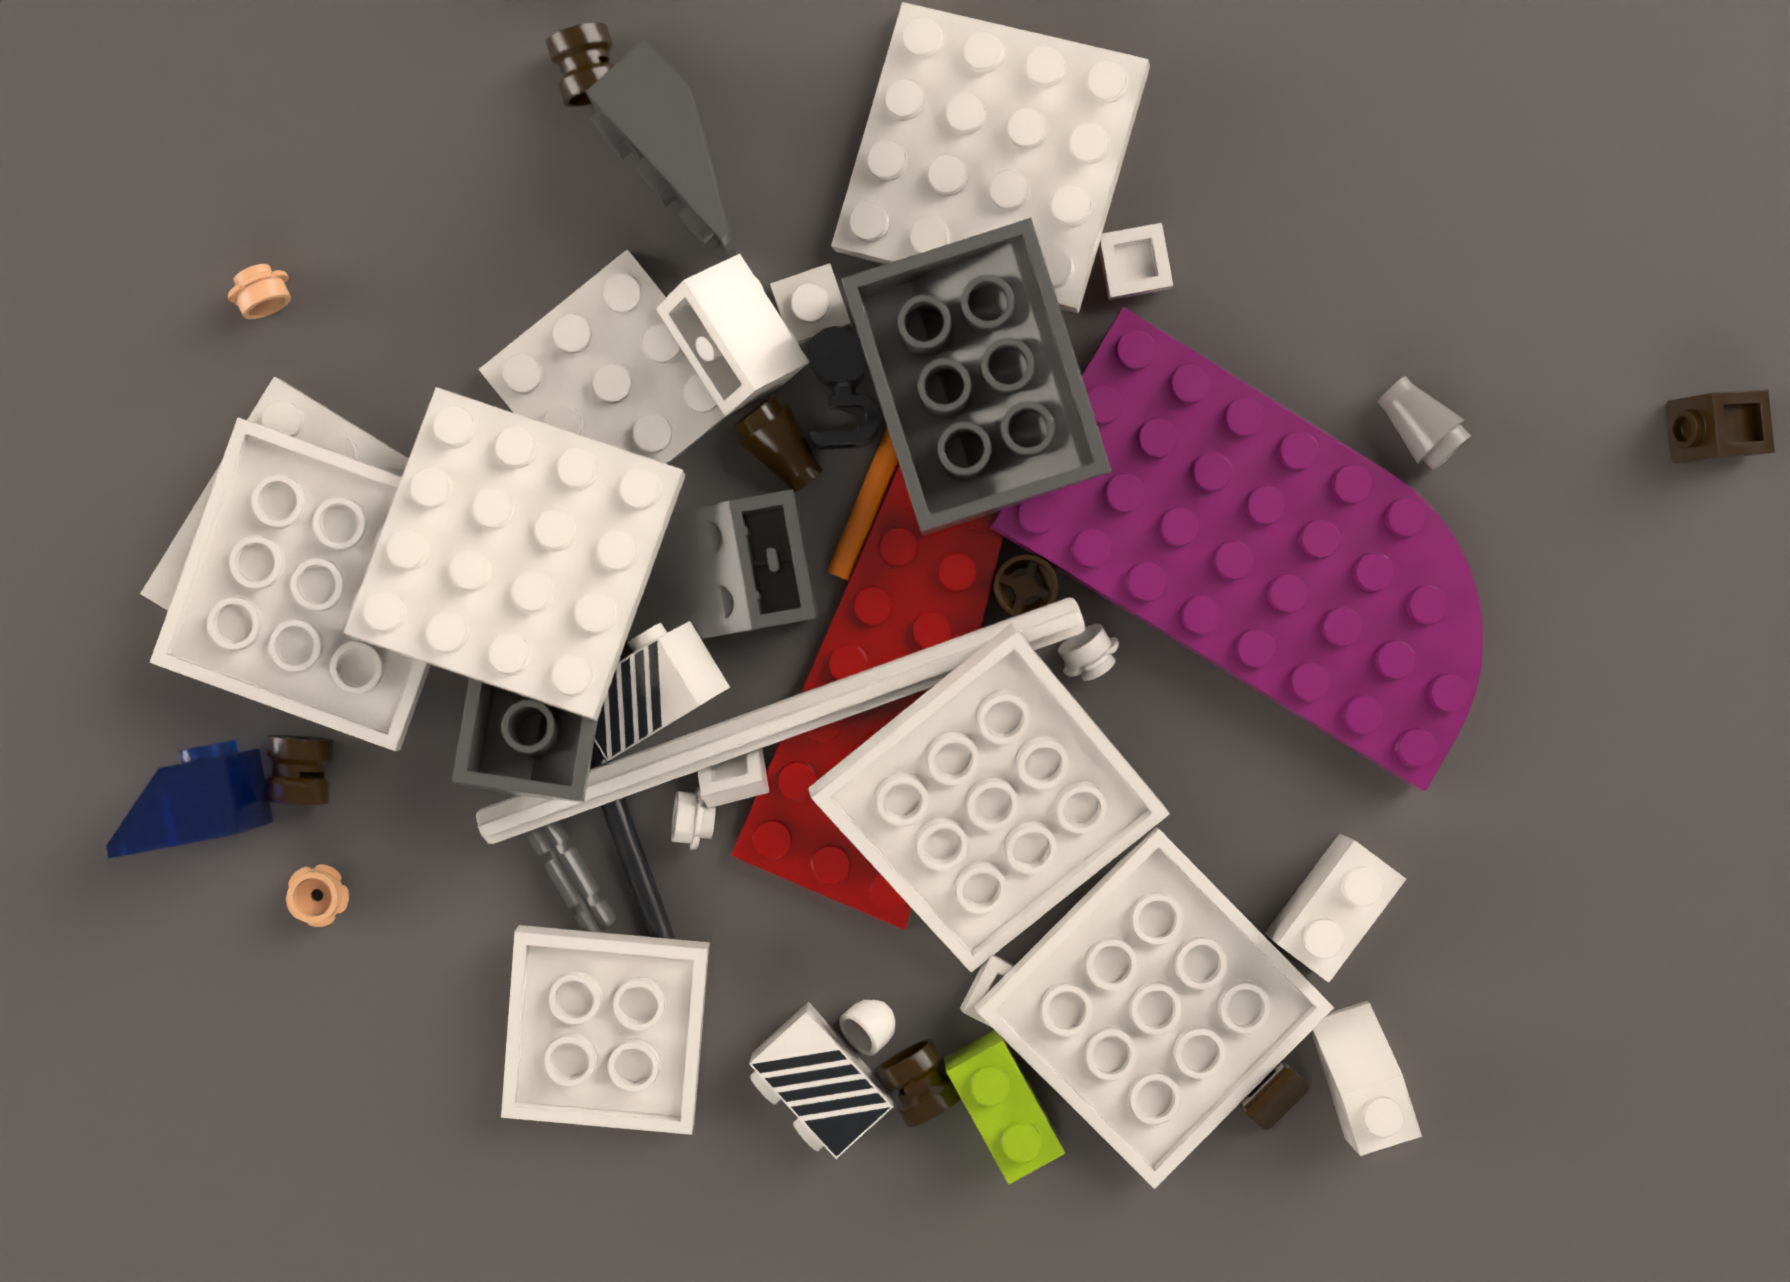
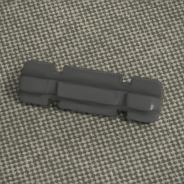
[527,820,616,933]

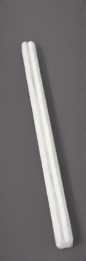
[476,597,1085,844]

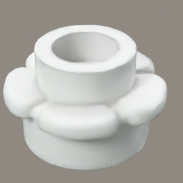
[1058,624,1119,681]
[671,787,716,850]

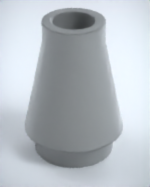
[1377,376,1472,471]

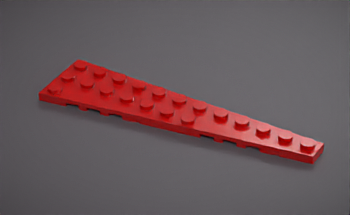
[731,464,1003,931]

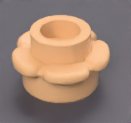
[228,264,291,319]
[286,864,349,927]

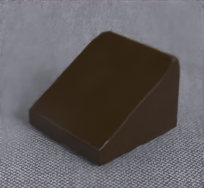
[1239,1059,1310,1130]

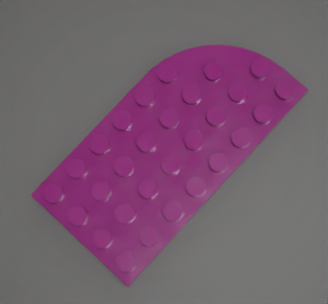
[989,307,1484,791]

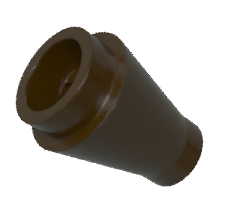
[734,395,823,492]

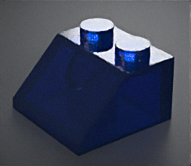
[106,740,273,859]

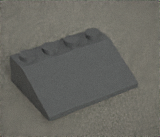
[841,218,1112,536]

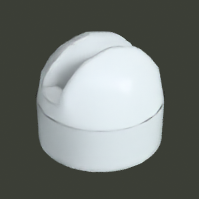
[839,1000,896,1056]

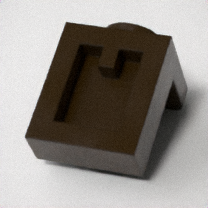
[1665,389,1775,463]

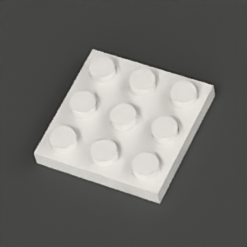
[479,249,736,465]
[501,925,710,1135]

